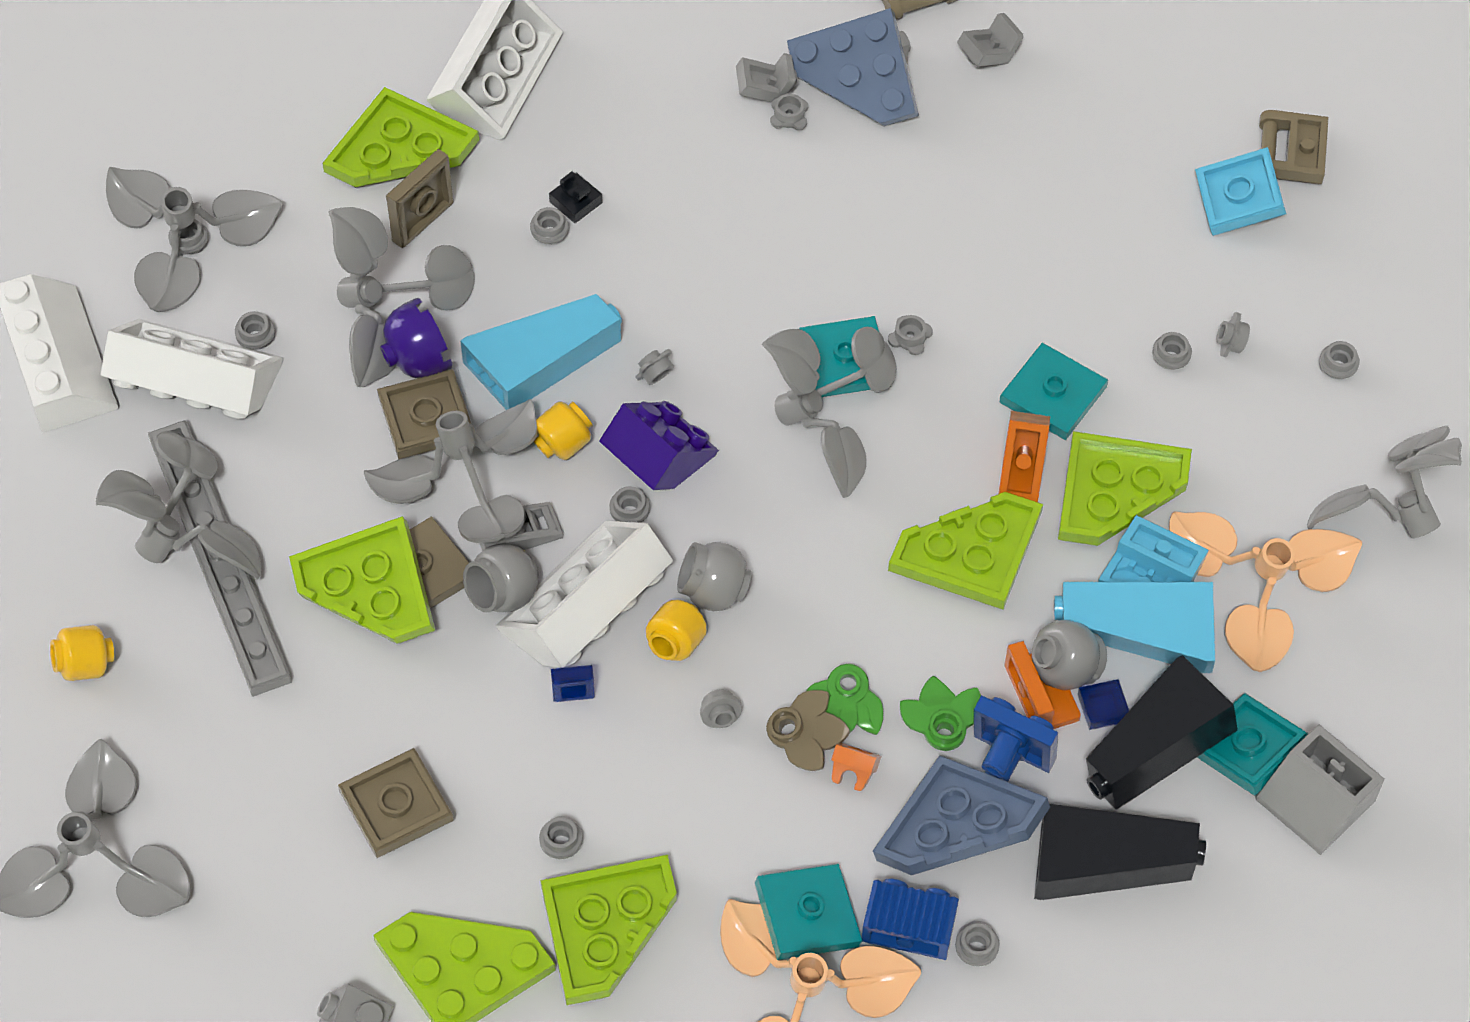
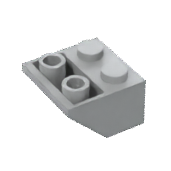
[1256,724,1385,855]

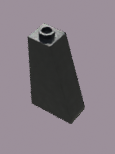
[1086,655,1238,810]
[1034,804,1206,900]

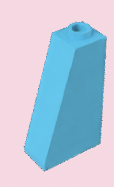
[460,294,622,410]
[1054,582,1215,673]

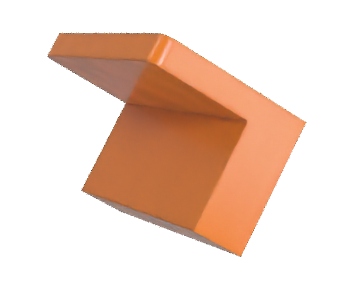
[1004,641,1081,729]

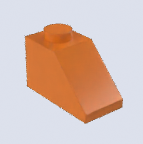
[998,411,1050,502]

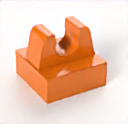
[831,743,882,791]

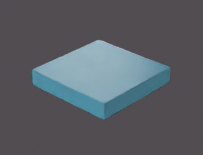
[1195,147,1286,236]

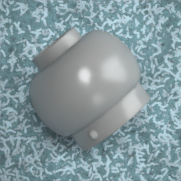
[677,542,751,611]
[463,544,539,612]
[1032,620,1107,690]

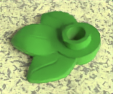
[807,664,883,735]
[900,676,981,751]

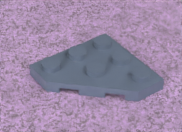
[787,8,919,126]
[873,756,1050,875]

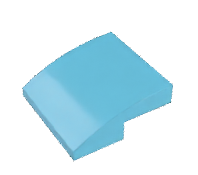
[1098,515,1209,582]

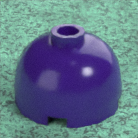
[380,298,452,378]

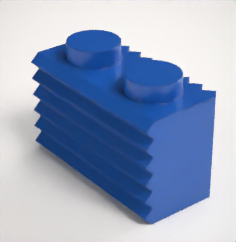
[861,879,959,960]

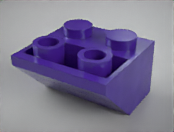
[599,401,719,490]

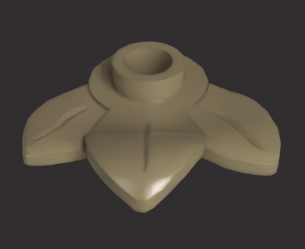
[766,690,850,771]

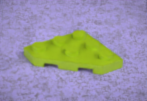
[322,87,479,187]
[1058,431,1192,546]
[888,492,1043,610]
[289,516,435,644]
[540,855,677,1005]
[373,912,556,1022]

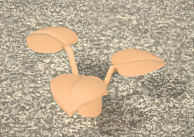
[1169,511,1362,672]
[720,899,921,1022]

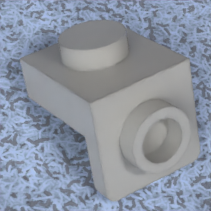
[957,13,1023,67]
[736,53,797,102]
[317,984,393,1022]

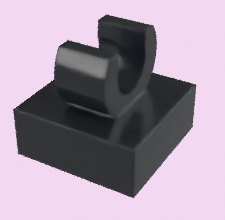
[549,171,603,224]

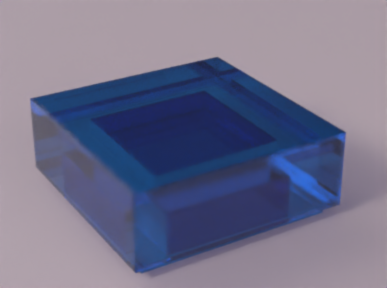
[551,665,595,702]
[1077,679,1129,730]

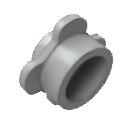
[770,94,808,130]
[1217,312,1250,357]
[888,315,933,355]
[635,349,674,385]

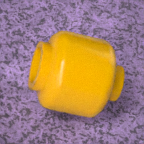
[533,401,593,460]
[646,600,707,661]
[50,625,114,681]

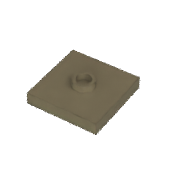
[386,149,453,248]
[377,369,472,460]
[410,516,469,609]
[338,748,453,858]

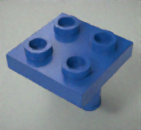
[974,695,1058,782]

